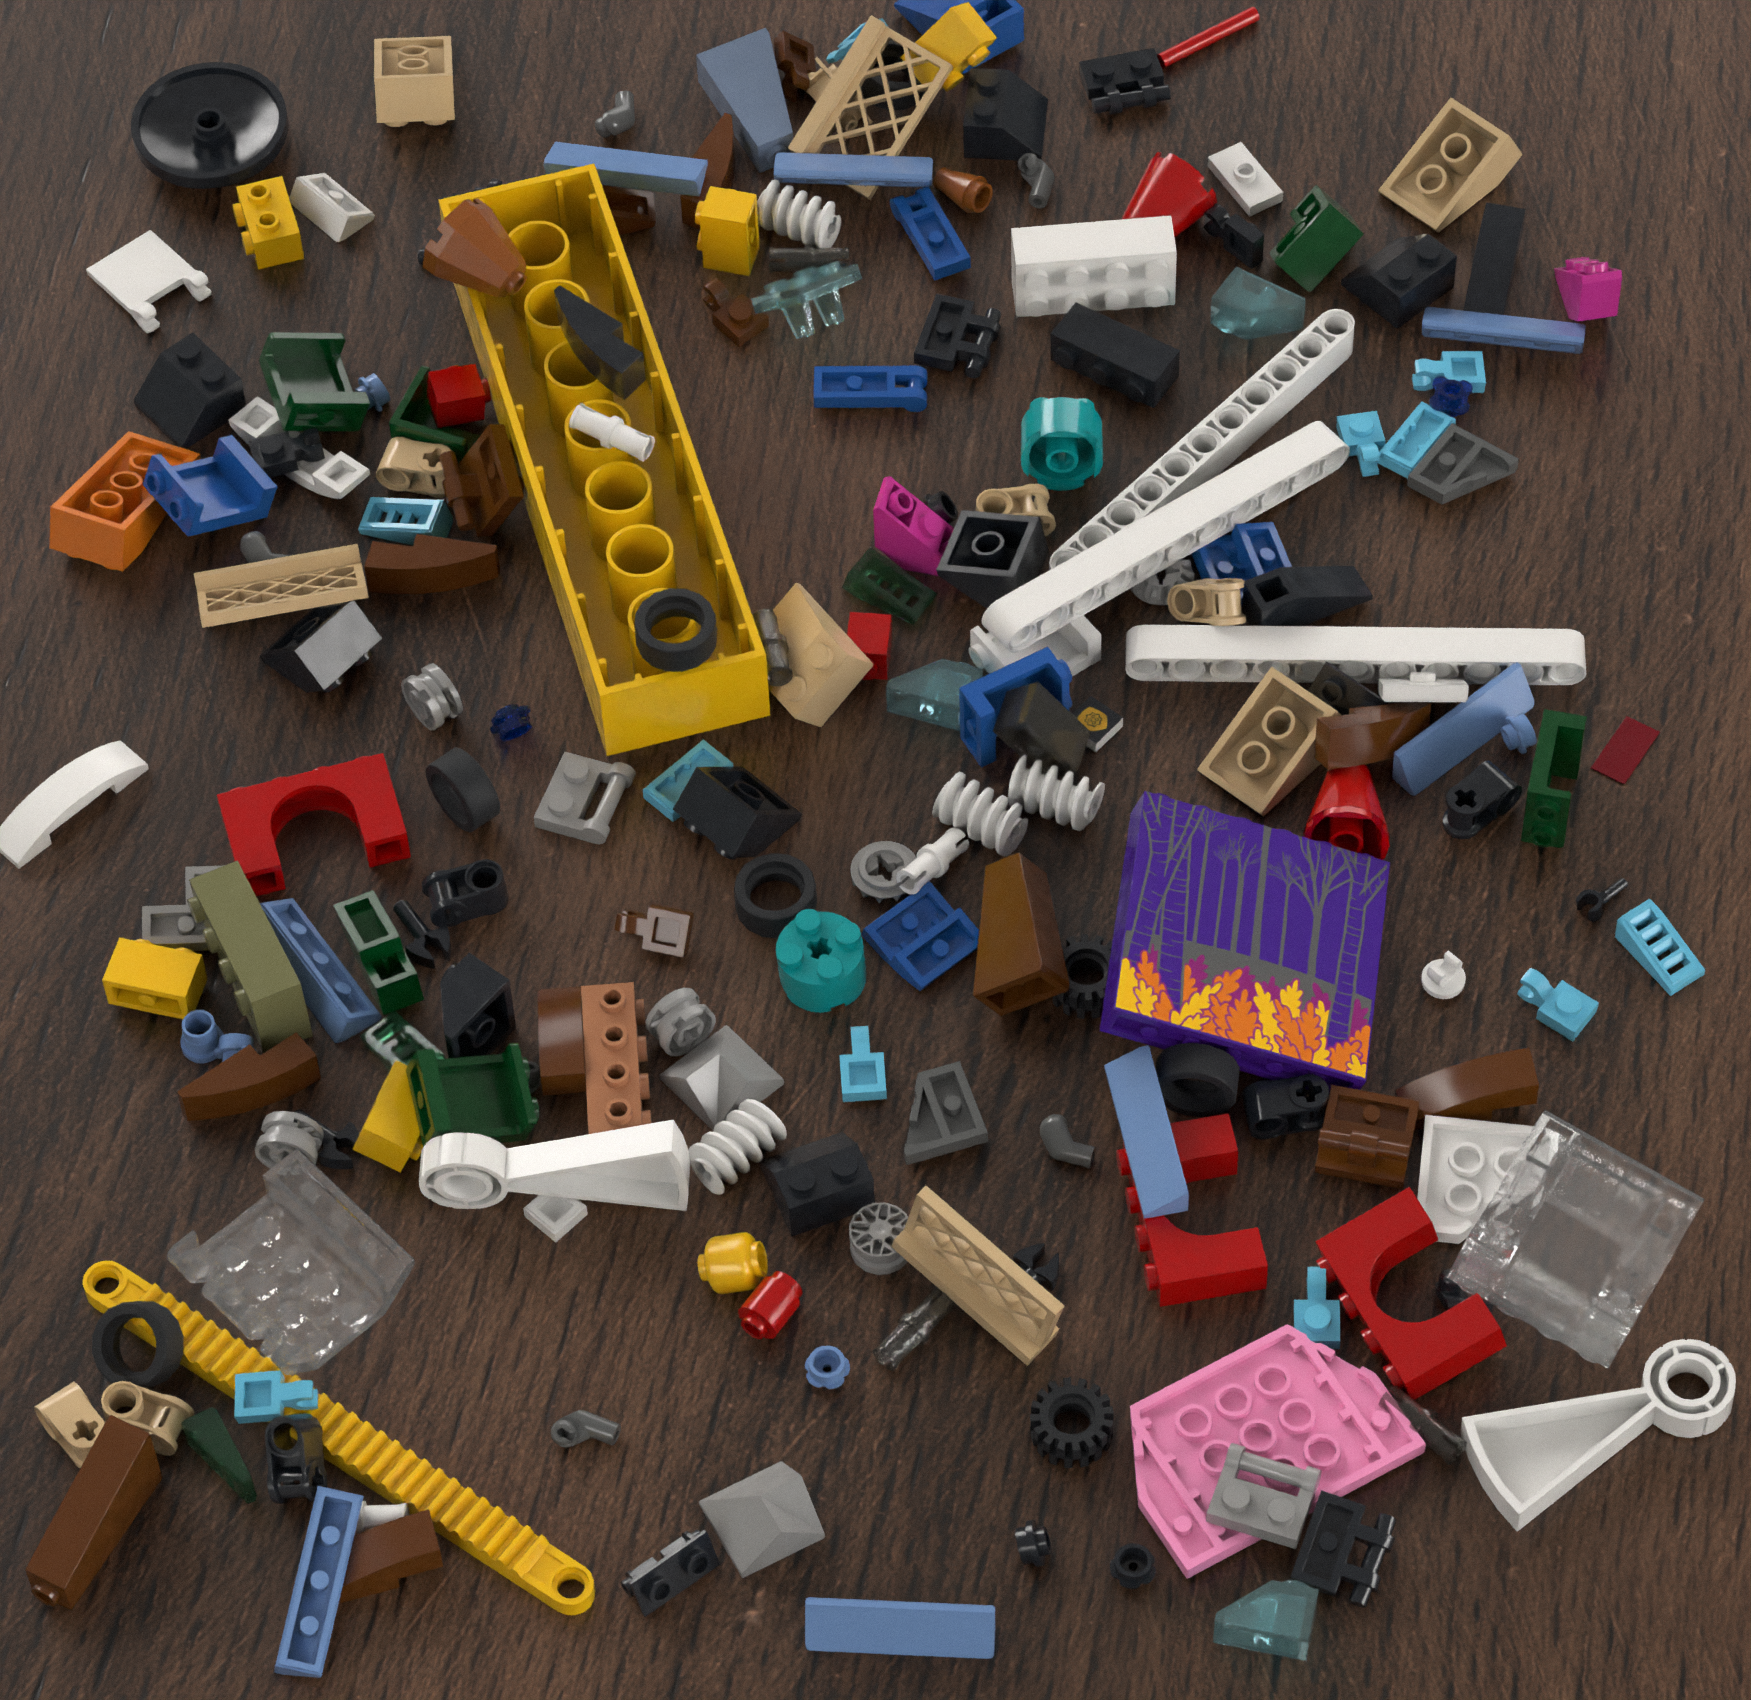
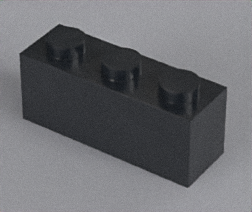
[1050,302,1180,408]

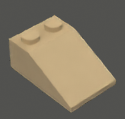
[374,36,455,127]
[1378,98,1522,233]
[757,583,874,727]
[1197,666,1341,816]

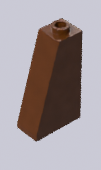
[973,853,1070,1016]
[25,1415,163,1611]

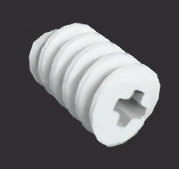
[757,179,841,252]
[1008,755,1105,831]
[932,771,1028,857]
[689,1099,787,1195]

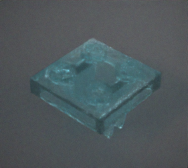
[751,261,862,339]

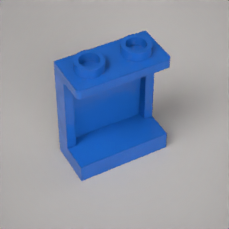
[143,435,277,537]
[959,647,1072,768]

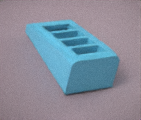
[358,497,453,545]
[1615,899,1705,996]

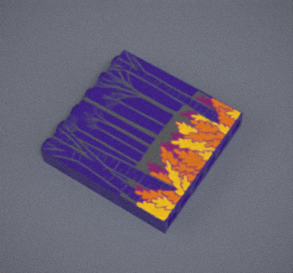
[1100,791,1390,1094]

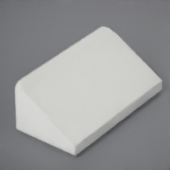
[289,173,375,242]

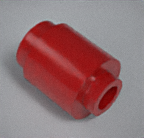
[738,1271,803,1339]

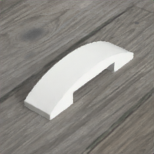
[228,396,370,499]
[0,740,149,869]

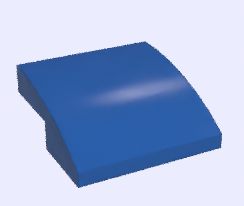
[1191,522,1292,607]
[861,881,979,991]

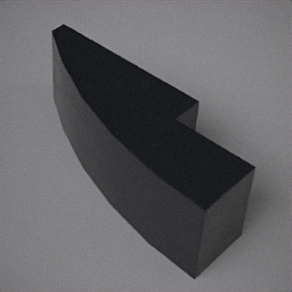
[1463,202,1526,315]
[554,285,646,400]

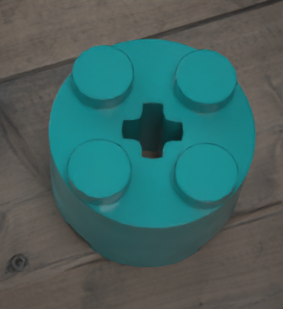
[1021,397,1103,491]
[776,909,867,1013]

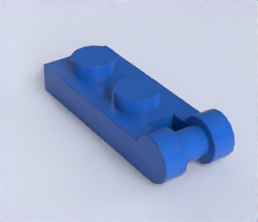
[890,187,971,280]
[814,366,928,412]

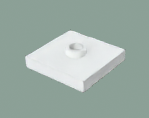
[1378,672,1469,702]

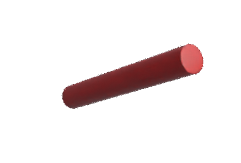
[1157,6,1260,68]

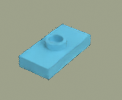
[1377,401,1456,479]
[643,739,733,822]

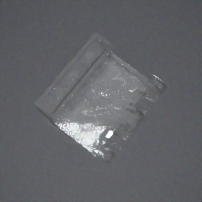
[167,1149,415,1375]

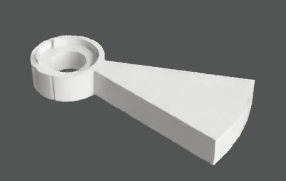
[419,1120,690,1211]
[1461,1339,1736,1532]

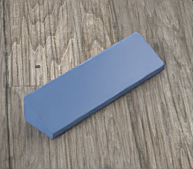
[543,142,708,196]
[774,152,933,188]
[1422,307,1586,354]
[1392,662,1534,796]
[260,898,382,1043]
[1104,1045,1189,1219]
[274,1486,364,1678]
[805,1597,996,1659]

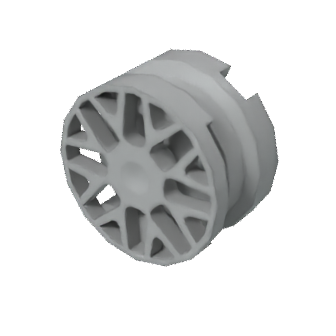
[401,663,463,730]
[645,988,716,1056]
[255,1111,324,1175]
[849,1202,908,1275]

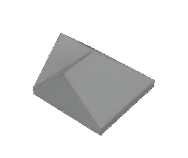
[660,1025,784,1130]
[699,1461,825,1578]

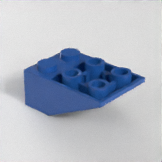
[894,0,1024,74]

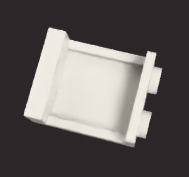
[969,615,1101,676]

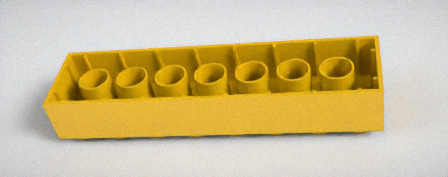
[438,163,770,756]

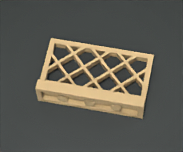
[788,15,953,200]
[194,544,369,628]
[891,1186,1064,1366]

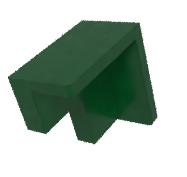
[1269,185,1364,292]
[389,365,481,464]

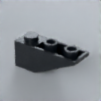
[1242,566,1373,626]

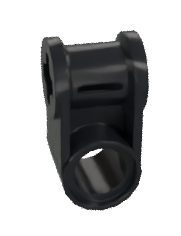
[1442,760,1522,840]
[421,859,509,927]
[1242,1074,1329,1139]
[264,1413,327,1504]

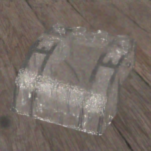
[1447,1110,1705,1369]

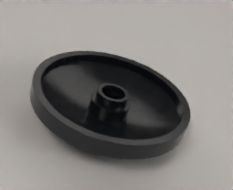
[131,62,288,189]

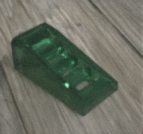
[842,547,937,625]
[360,1011,445,1070]
[181,1407,257,1504]

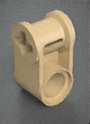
[376,437,452,498]
[976,484,1056,536]
[1167,578,1246,626]
[101,1381,195,1456]
[34,1382,105,1468]

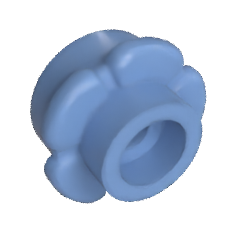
[355,373,391,412]
[1500,713,1537,754]
[213,1033,256,1062]
[805,1346,850,1389]

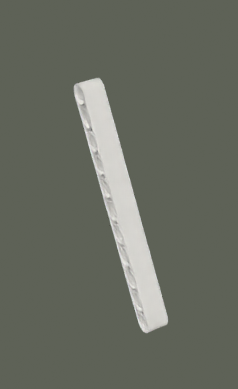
[1049,309,1355,570]
[981,421,1350,653]
[1125,625,1586,685]

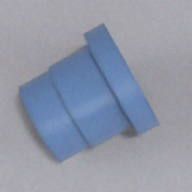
[180,1010,223,1063]

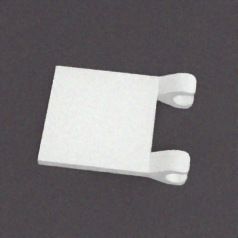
[86,230,212,333]

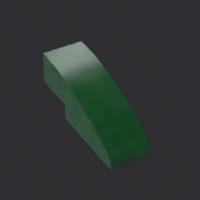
[333,890,424,1015]

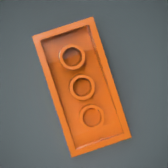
[49,431,201,572]

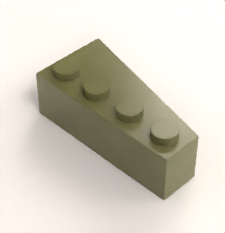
[187,860,313,1053]

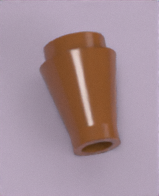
[933,167,993,213]

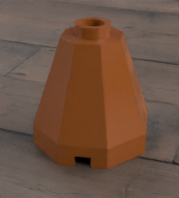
[422,199,527,298]

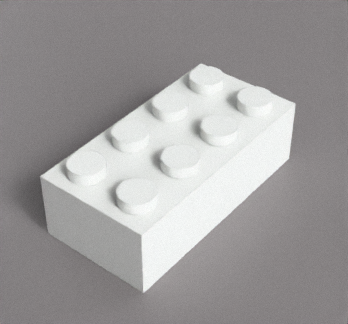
[1011,216,1177,317]

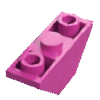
[1554,257,1622,321]
[873,476,954,576]

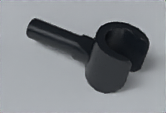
[1576,878,1628,922]

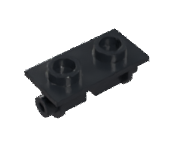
[1308,661,1392,715]
[620,1529,720,1617]

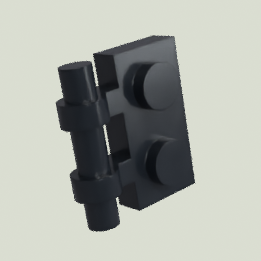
[1079,48,1171,115]
[914,294,1002,378]
[1290,1490,1397,1608]

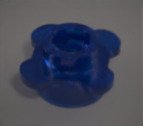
[1429,376,1473,417]
[490,704,532,741]

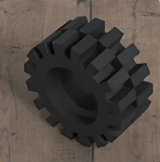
[1053,934,1112,1019]
[1030,1377,1114,1468]

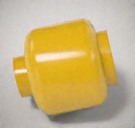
[698,1232,768,1294]

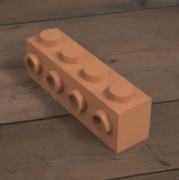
[581,982,652,1134]

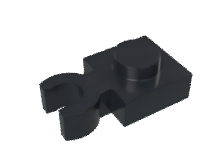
[1204,203,1264,269]
[249,428,325,478]

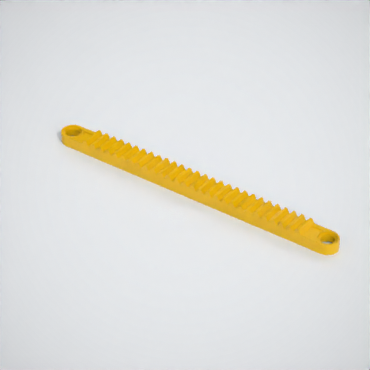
[82,1261,595,1615]

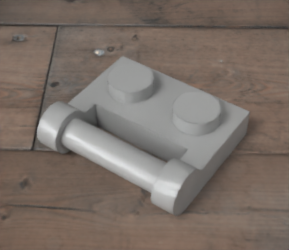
[534,752,636,844]
[1206,1443,1322,1549]

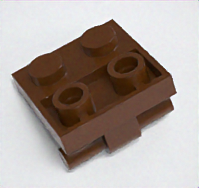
[439,424,524,537]
[1315,1085,1420,1189]

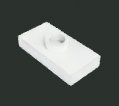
[1207,142,1283,217]

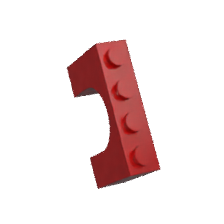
[217,753,411,896]
[1116,1113,1268,1307]
[1315,1187,1507,1401]

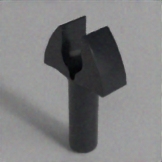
[393,899,451,969]
[294,1109,364,1169]
[1013,1243,1059,1291]

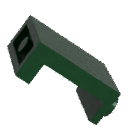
[259,332,370,431]
[1521,709,1587,848]
[406,1043,539,1147]

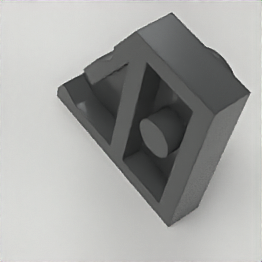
[1407,423,1519,505]
[904,1061,988,1165]

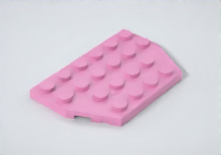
[1130,1324,1426,1579]

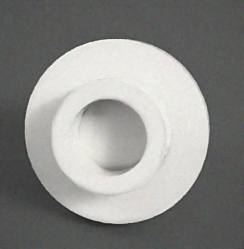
[1421,951,1466,999]

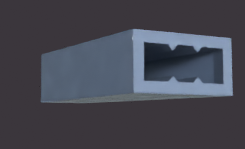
[696,28,793,173]

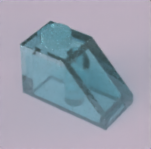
[1210,267,1306,340]
[886,659,983,731]
[1213,1580,1319,1661]

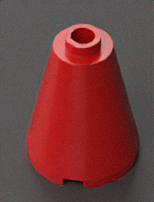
[1121,152,1217,237]
[1303,764,1390,860]

